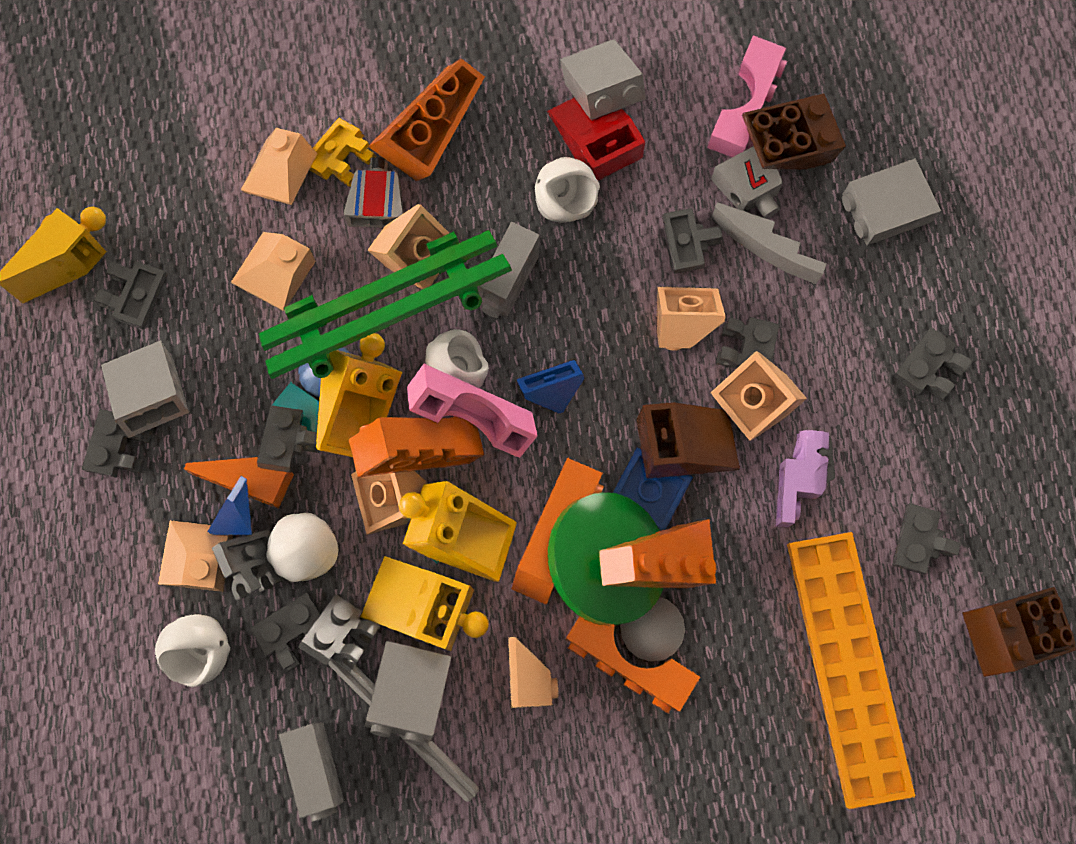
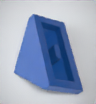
[516,360,584,413]
[207,476,252,535]

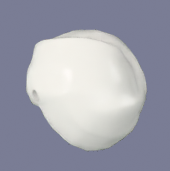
[535,157,600,223]
[425,329,489,388]
[266,513,339,582]
[155,614,230,687]

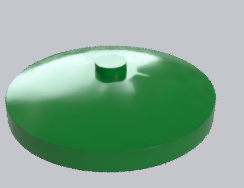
[548,492,663,626]

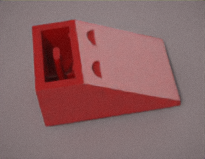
[548,97,646,181]

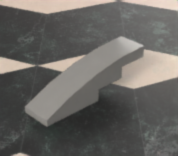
[711,202,827,284]

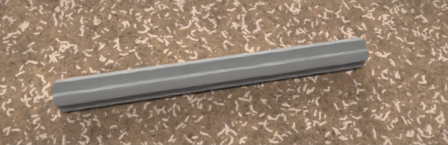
[329,658,479,802]

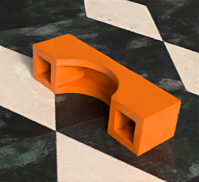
[565,616,700,714]

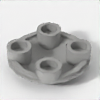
[620,597,685,662]

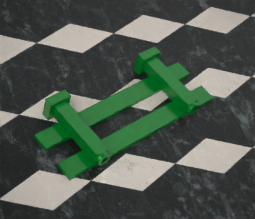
[259,230,512,379]

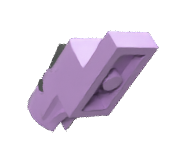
[776,430,835,528]

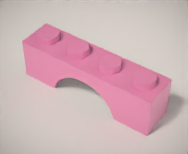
[707,36,787,157]
[407,364,538,458]

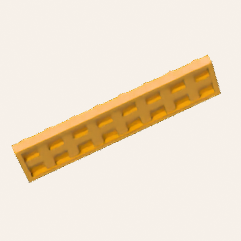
[787,532,916,809]

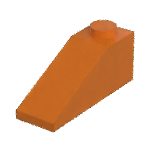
[184,457,294,509]

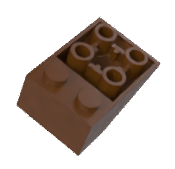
[742,93,846,170]
[636,402,740,479]
[962,587,1076,677]

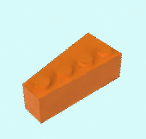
[368,58,485,181]
[349,416,485,477]
[511,458,604,605]
[600,519,716,588]

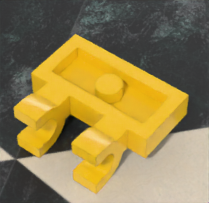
[309,118,376,187]

